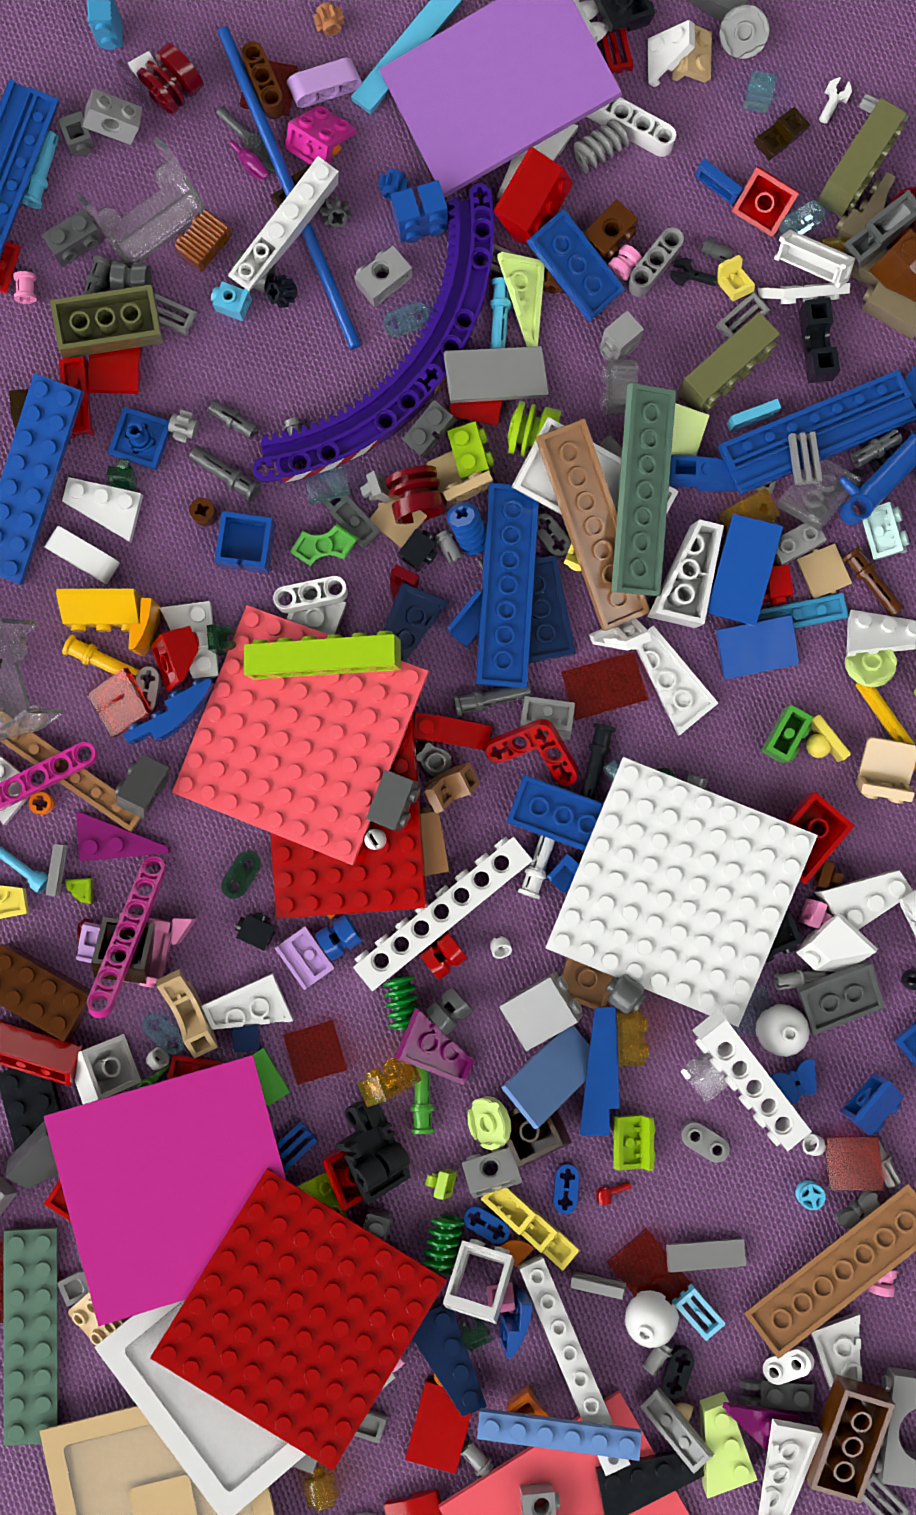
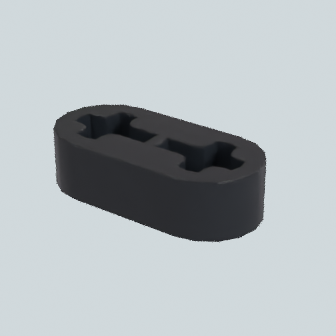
[661,1345,695,1399]

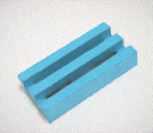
[726,399,781,432]
[672,1284,726,1341]

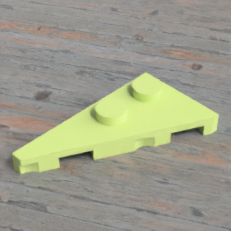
[497,252,545,347]

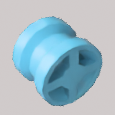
[795,1180,826,1210]

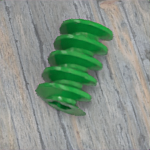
[383,975,418,1030]
[421,1214,464,1275]

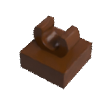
[812,861,844,889]

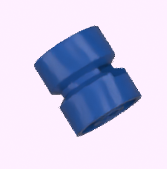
[314,914,363,962]

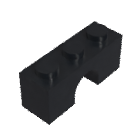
[798,298,840,384]

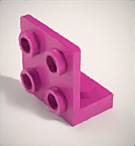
[285,105,357,164]

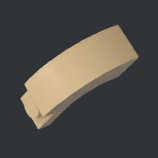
[156,969,218,1059]

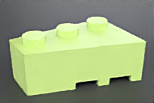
[699,1392,757,1499]

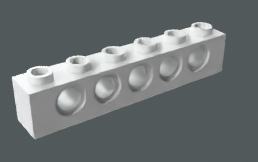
[692,1010,812,1151]

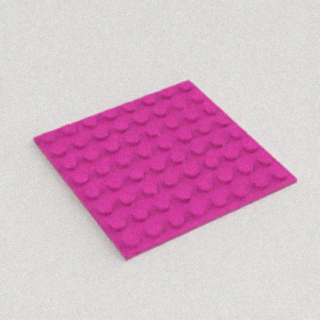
[44,1055,286,1327]

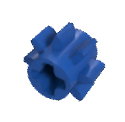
[378,169,409,201]

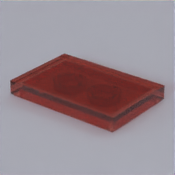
[561,652,648,721]
[607,1228,695,1305]

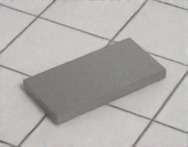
[443,346,549,403]

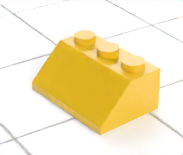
[56,589,144,632]

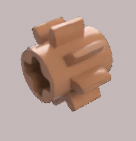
[313,2,345,36]

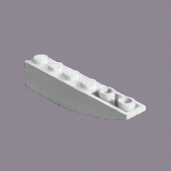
[228,156,339,291]

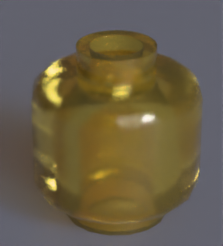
[302,1466,340,1512]

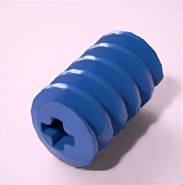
[447,502,485,556]

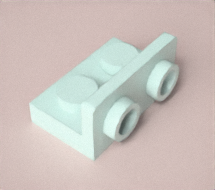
[863,502,910,560]

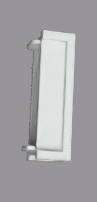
[774,230,856,288]

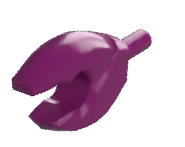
[229,140,269,180]

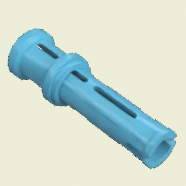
[22,131,60,209]
[490,277,512,349]

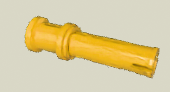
[62,634,140,684]

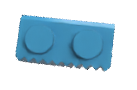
[87,0,123,50]

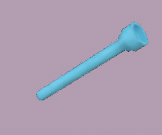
[0,845,48,894]

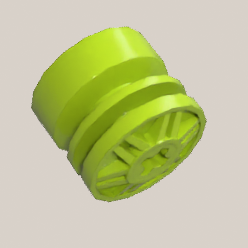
[507,401,562,456]

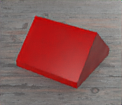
[731,166,800,237]
[322,1149,363,1211]

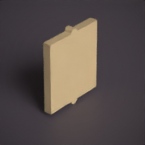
[369,499,427,548]
[796,543,852,599]

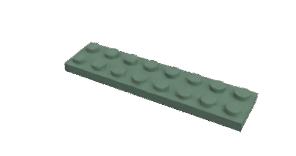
[611,383,676,596]
[4,1226,59,1446]

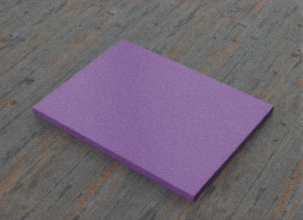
[379,0,622,198]

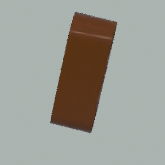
[241,41,285,119]

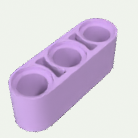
[287,57,362,108]

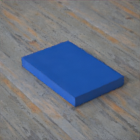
[715,614,799,680]

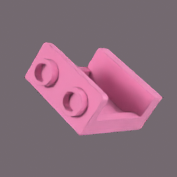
[116,913,172,987]

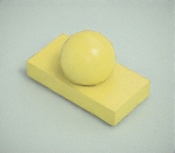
[806,714,851,762]

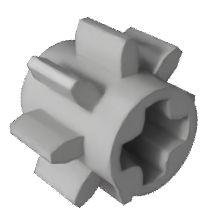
[168,409,199,443]

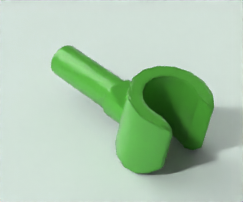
[138,1063,170,1088]

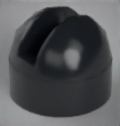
[901,969,916,990]

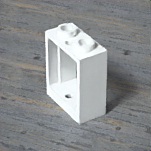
[443,1239,515,1324]

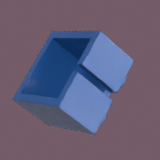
[390,180,448,243]
[214,511,276,574]

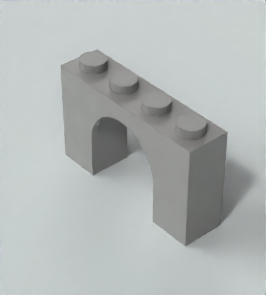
[873,1367,916,1489]

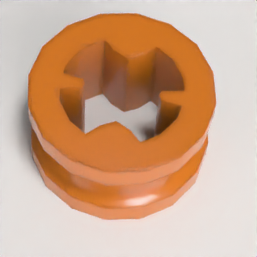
[29,792,55,815]

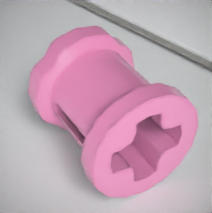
[13,271,37,304]

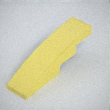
[481,1187,580,1271]

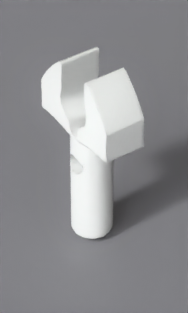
[819,77,852,124]

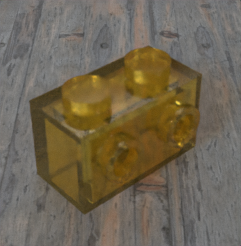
[717,488,781,534]
[616,1010,649,1066]
[357,1057,421,1107]

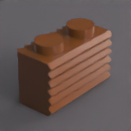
[175,209,232,273]

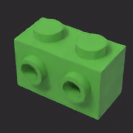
[760,705,813,764]

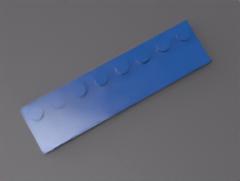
[0,79,60,258]
[717,369,916,496]

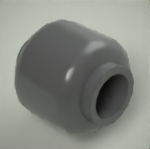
[606,975,646,1014]

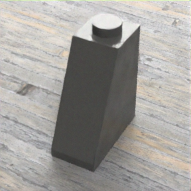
[6,1120,58,1189]

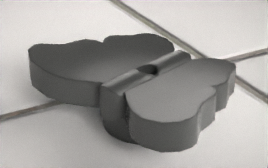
[835,1189,879,1229]

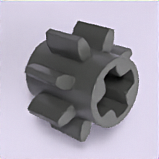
[320,195,352,230]

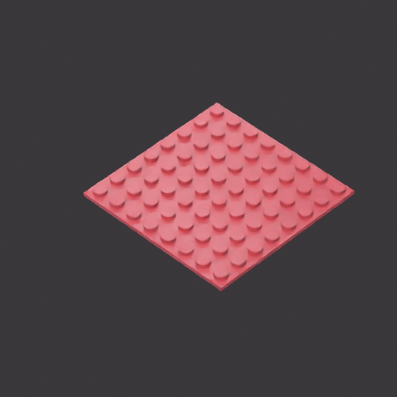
[172,605,429,865]

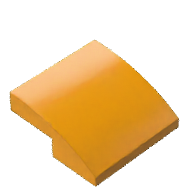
[129,598,161,656]

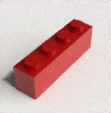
[0,1019,83,1086]

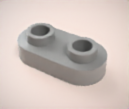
[680,1121,730,1163]

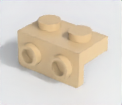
[672,25,712,83]

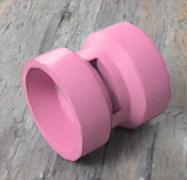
[608,244,642,281]
[868,1267,898,1297]

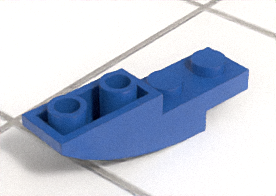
[669,455,738,492]
[123,677,215,745]

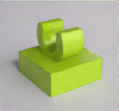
[425,1168,458,1200]

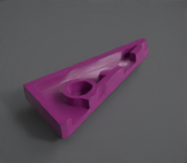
[76,812,170,861]
[722,1402,800,1451]

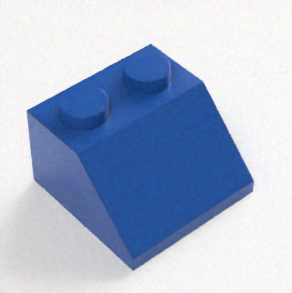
[840,1073,904,1136]

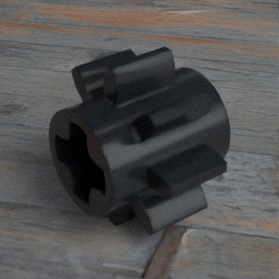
[266,275,297,308]

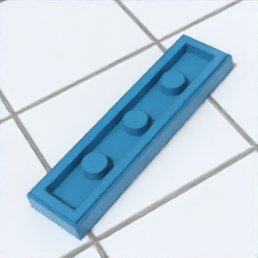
[758,593,849,629]

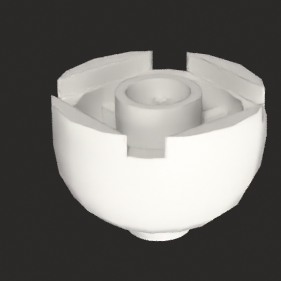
[755,1004,810,1057]
[625,1290,679,1348]

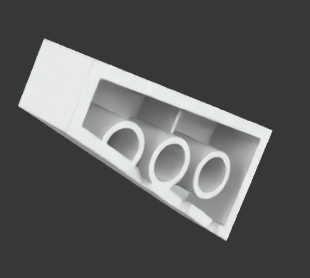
[647,519,724,628]

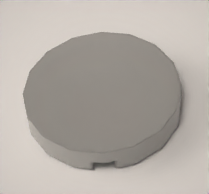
[719,4,770,59]

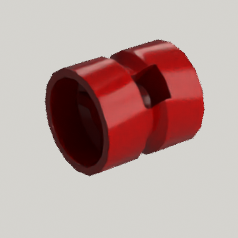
[419,932,468,980]

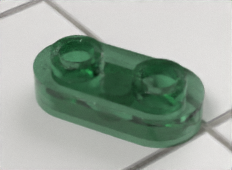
[221,851,262,899]

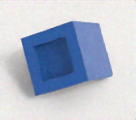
[546,854,579,893]

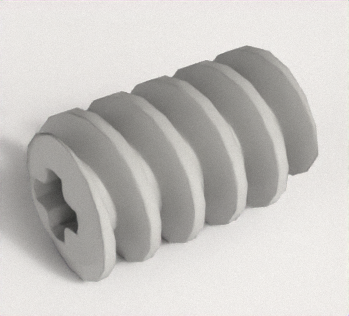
[574,119,629,174]

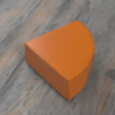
[498,1240,534,1267]

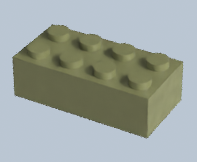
[816,98,907,218]
[49,284,164,358]
[677,312,780,413]

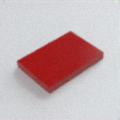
[405,1379,471,1474]

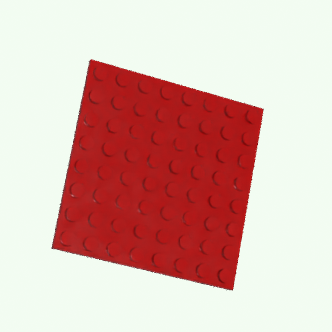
[150,1168,447,1470]

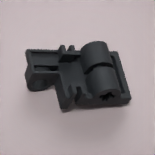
[336,1095,411,1204]

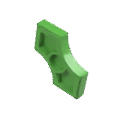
[290,524,359,566]

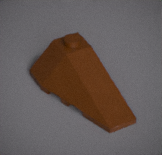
[869,229,916,302]

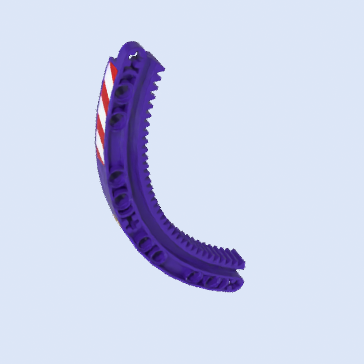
[253,183,494,484]

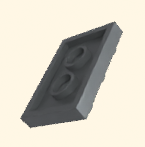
[796,960,885,1035]

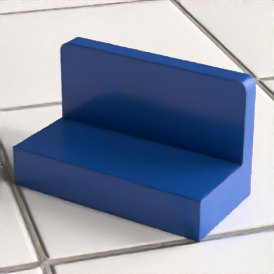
[447,589,482,648]

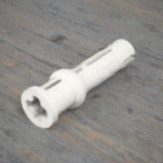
[518,836,555,900]

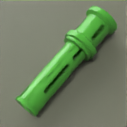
[411,1066,434,1134]

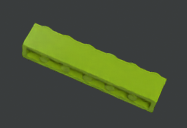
[244,631,401,680]

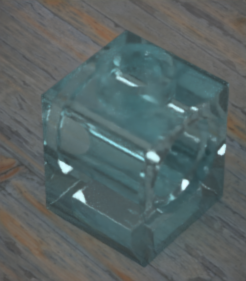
[743,70,777,113]

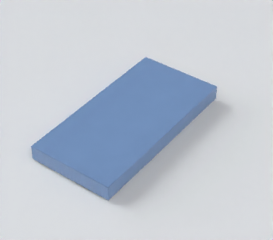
[501,1026,590,1129]

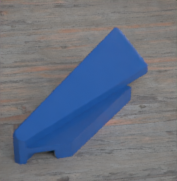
[580,1007,619,1136]

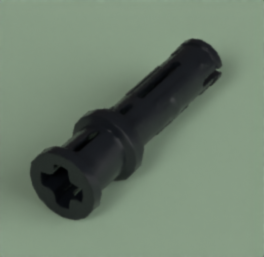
[580,723,616,800]

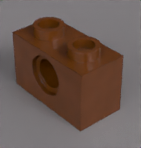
[583,199,638,261]

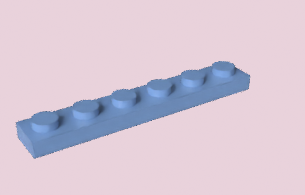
[477,1408,641,1461]

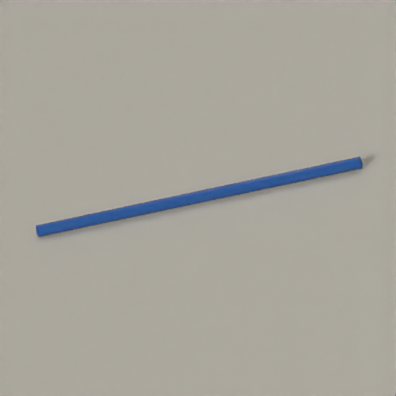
[217,26,361,350]

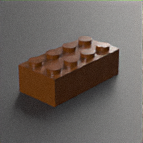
[0,943,91,1042]
[805,1374,895,1504]

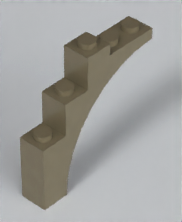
[835,172,916,339]

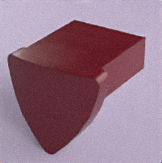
[390,564,419,599]

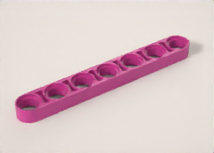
[0,742,98,811]
[87,856,166,1018]

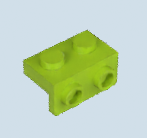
[447,421,495,480]
[613,1114,656,1171]

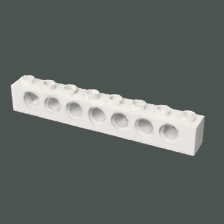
[353,836,533,991]
[518,1254,631,1476]

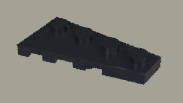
[595,1450,704,1515]

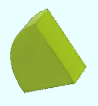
[65,878,93,904]

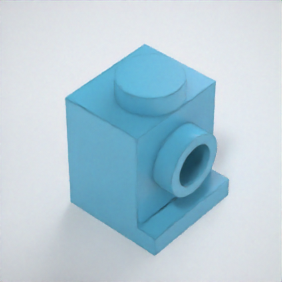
[211,281,252,322]

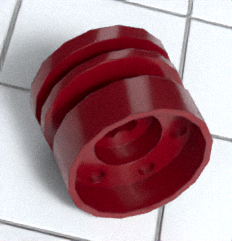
[136,42,204,115]
[385,465,446,525]

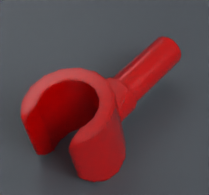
[596,1182,632,1205]

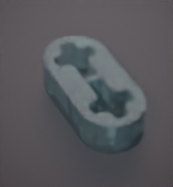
[779,201,826,234]
[383,303,429,337]
[142,1013,186,1055]

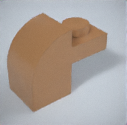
[424,762,480,813]

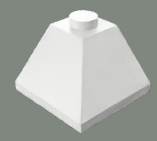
[796,913,878,972]
[75,1034,141,1104]

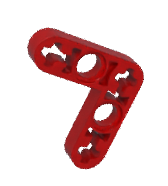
[486,719,578,786]

